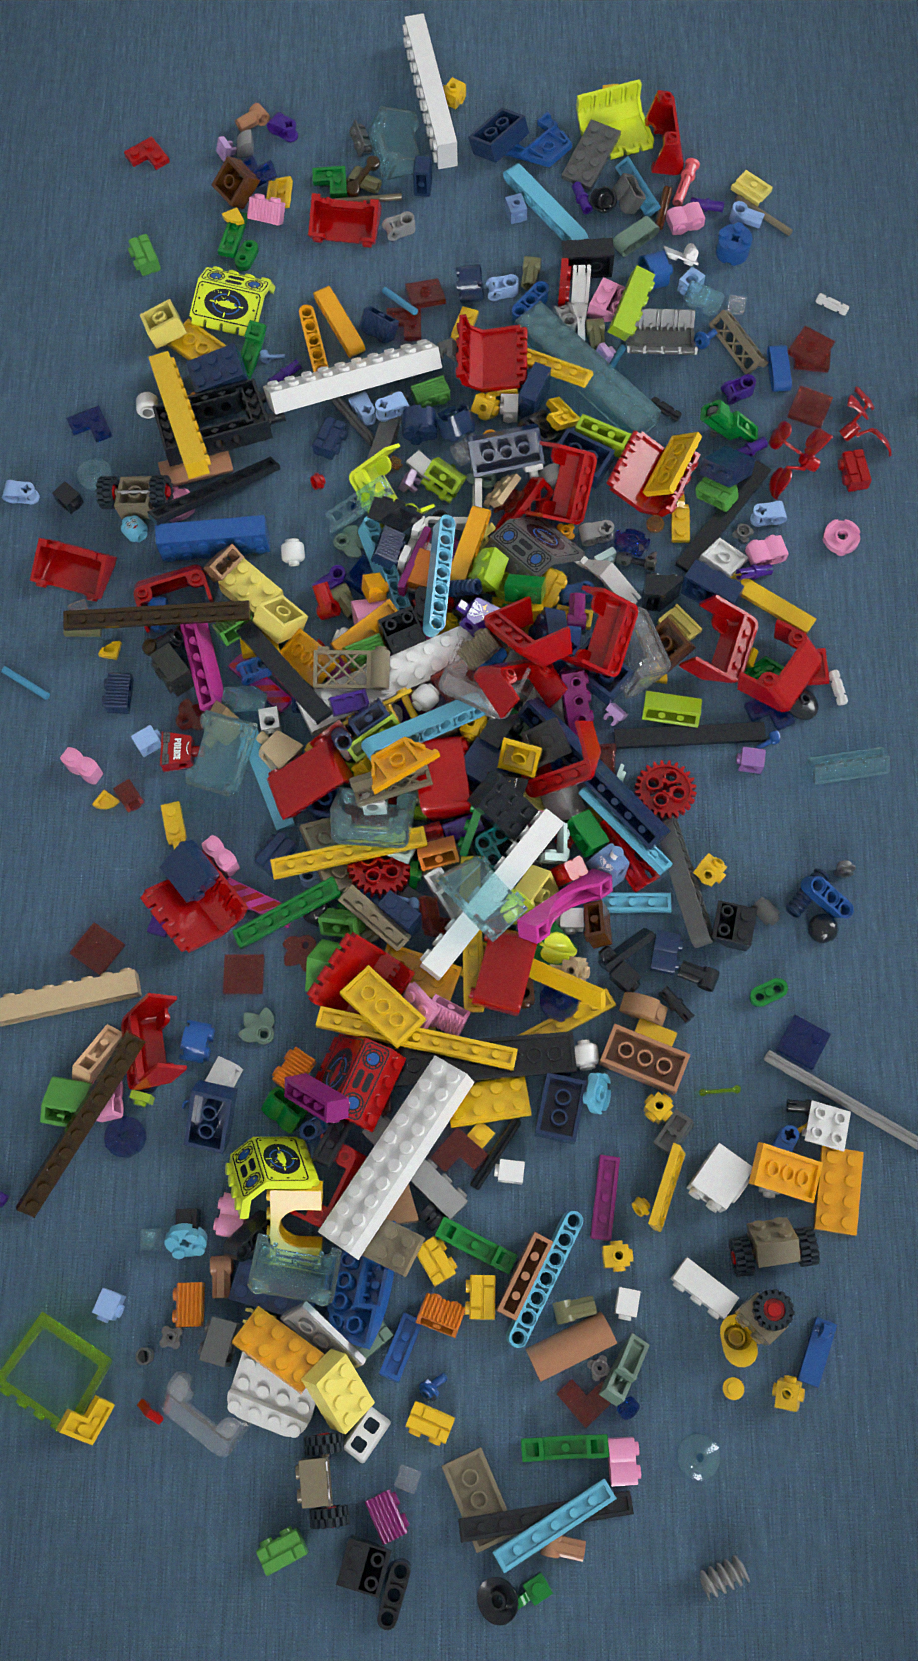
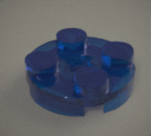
[613,529,650,557]
[540,985,580,1022]
[104,1116,146,1158]

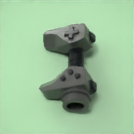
[616,545,657,571]

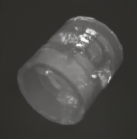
[450,433,475,466]

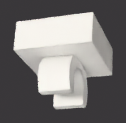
[523,464,543,478]

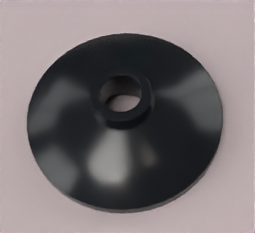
[788,688,819,720]
[477,1577,519,1626]

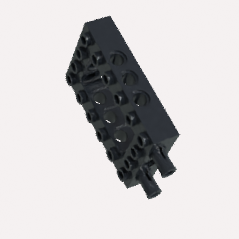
[152,378,286,467]

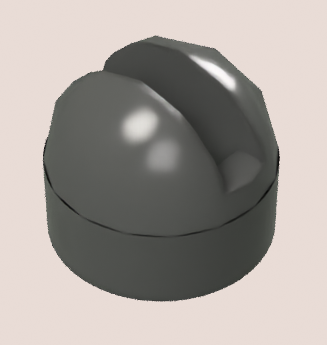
[135,1347,155,1365]

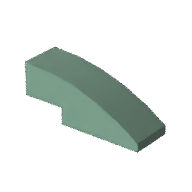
[599,1333,650,1407]

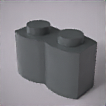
[612,173,646,214]

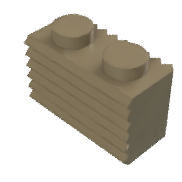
[457,628,503,671]

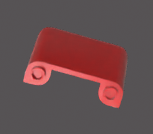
[645,90,684,175]
[308,193,382,248]
[30,538,117,602]
[416,736,472,821]
[267,738,354,820]
[469,927,537,1016]

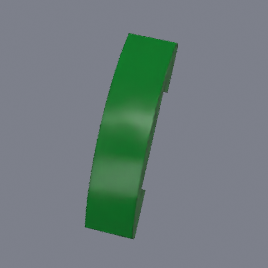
[241,320,266,379]
[434,1216,518,1275]
[521,1434,609,1462]

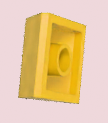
[497,738,543,778]

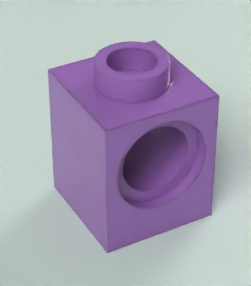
[736,747,766,774]

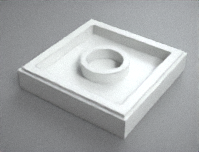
[699,538,749,578]

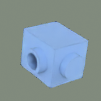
[92,1288,126,1323]

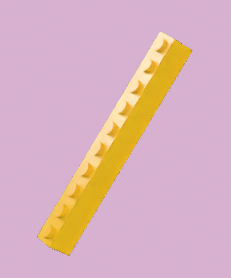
[148,351,211,479]

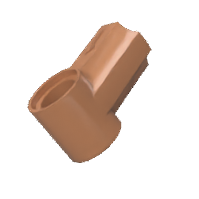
[235,103,270,132]
[210,1255,234,1298]
[540,1535,586,1562]

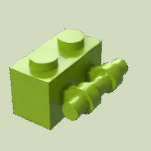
[420,457,467,504]
[467,547,509,592]

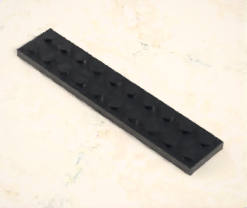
[393,1031,577,1087]

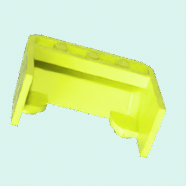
[349,443,435,529]

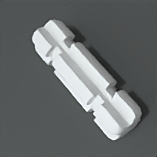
[816,293,849,315]
[829,670,848,706]

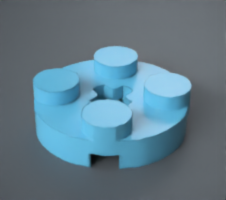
[583,1072,611,1114]
[164,1223,208,1259]

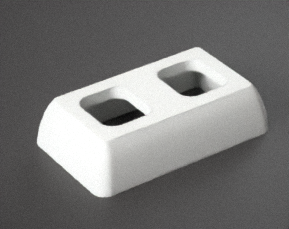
[343,1407,391,1463]

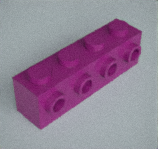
[559,668,594,737]
[284,1073,350,1123]

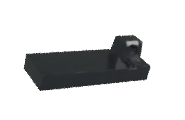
[598,928,656,972]

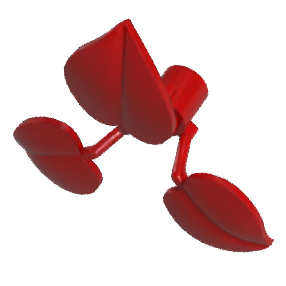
[839,386,892,457]
[769,421,833,500]

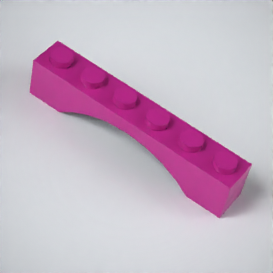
[517,868,613,944]

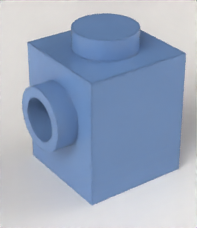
[505,193,527,224]

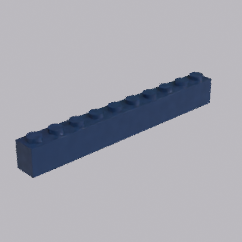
[517,697,671,850]

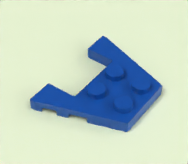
[505,112,572,167]

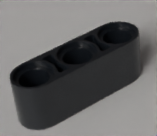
[223,1210,270,1262]
[377,1558,411,1630]

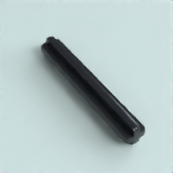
[470,1118,521,1190]

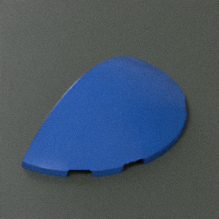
[323,1221,396,1350]

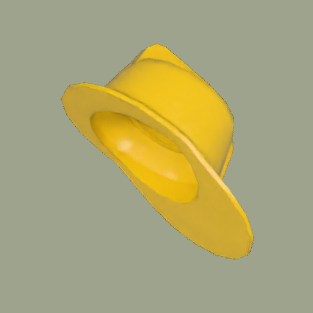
[720,1314,758,1367]

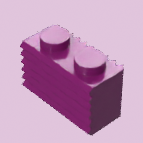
[365,1488,410,1545]

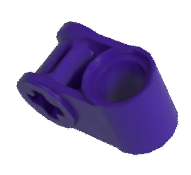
[266,112,298,142]
[720,374,756,404]

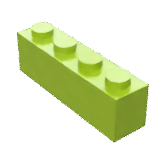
[607,265,655,341]

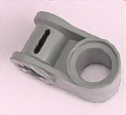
[382,211,416,241]
[553,302,577,337]
[579,520,614,546]

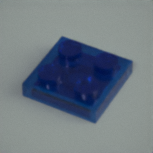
[776,1015,831,1070]

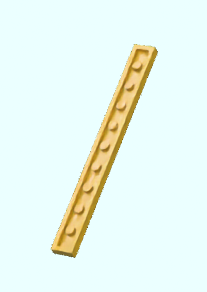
[316,1006,518,1070]

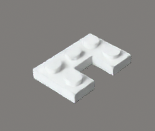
[397,516,426,577]

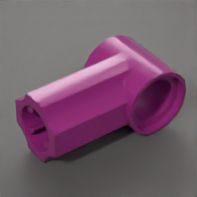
[567,593,586,630]

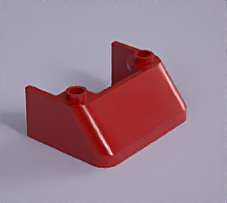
[524,441,597,525]
[133,564,214,633]
[561,586,638,677]
[679,594,758,683]
[484,596,573,667]
[737,619,822,712]
[474,660,568,718]
[521,721,601,798]
[121,993,187,1090]
[289,1134,367,1228]

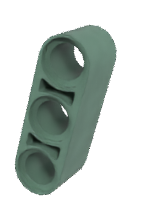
[613,216,660,257]

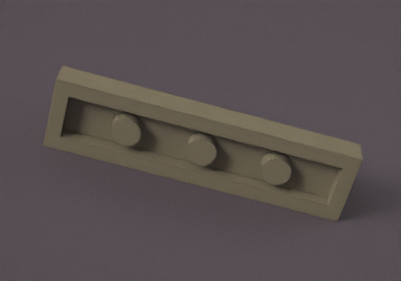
[708,309,769,374]
[349,765,433,808]
[338,884,411,951]

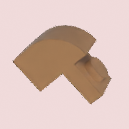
[619,992,668,1026]

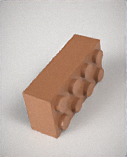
[598,1024,691,1096]

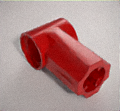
[312,581,341,620]

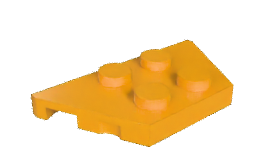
[371,736,440,794]

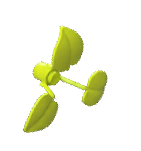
[501,889,577,964]

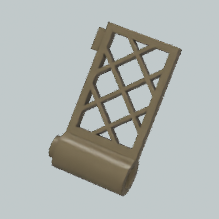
[313,646,390,691]

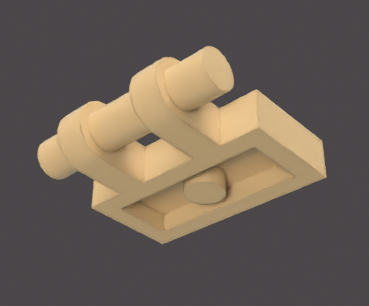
[483,473,521,508]

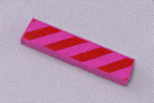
[227,877,291,928]

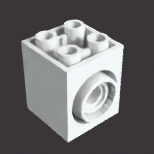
[686,1143,752,1213]

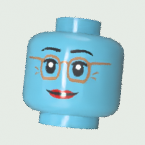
[121,515,148,542]

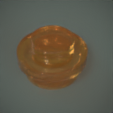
[388,455,403,471]
[646,515,664,533]

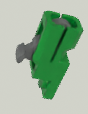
[700,399,758,443]

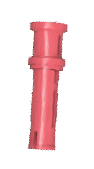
[672,158,700,207]

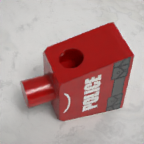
[160,732,205,772]

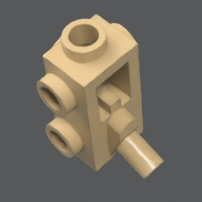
[550,956,590,981]

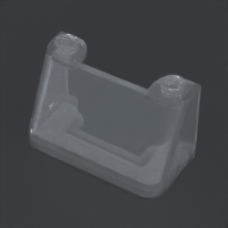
[623,607,671,699]
[162,1371,252,1457]

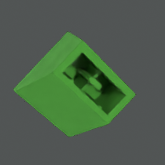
[40,1076,92,1127]

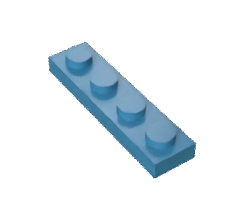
[615,156,661,217]

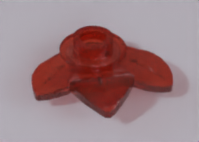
[494,488,525,514]
[176,698,207,730]
[282,935,316,972]

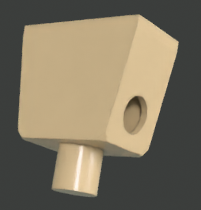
[256,731,303,770]

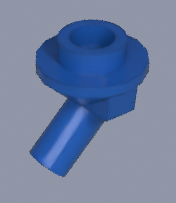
[694,328,718,349]
[419,1373,448,1401]

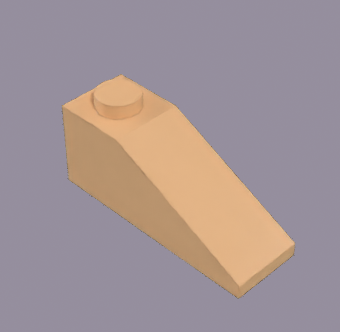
[72,1024,122,1083]

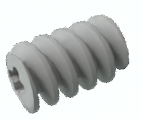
[700,1555,750,1601]

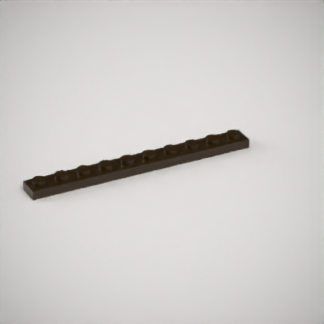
[63,600,251,631]
[16,1031,146,1218]

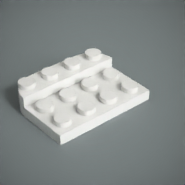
[227,1352,316,1438]

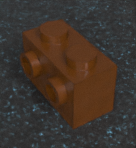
[583,900,612,949]

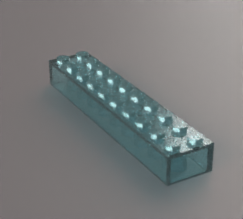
[515,301,661,434]

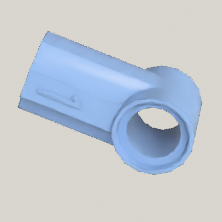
[729,201,765,228]

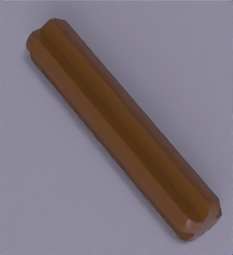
[655,186,672,230]

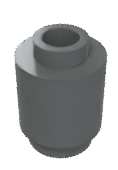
[752,897,781,926]

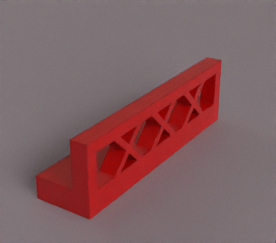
[493,477,554,533]
[599,820,660,893]

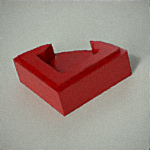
[137,1399,164,1425]

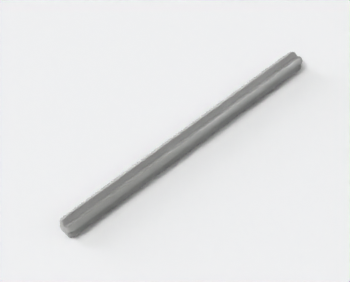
[764,1051,918,1150]

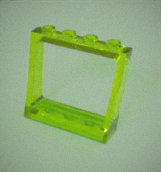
[0,1311,113,1433]

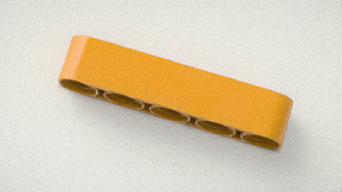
[313,286,366,358]
[299,305,328,372]
[450,506,491,581]

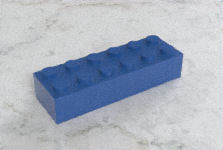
[155,515,270,562]

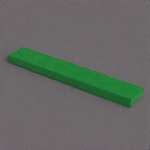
[232,876,341,949]

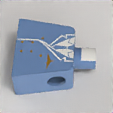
[586,843,630,888]

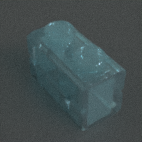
[683,280,725,316]
[221,686,267,712]

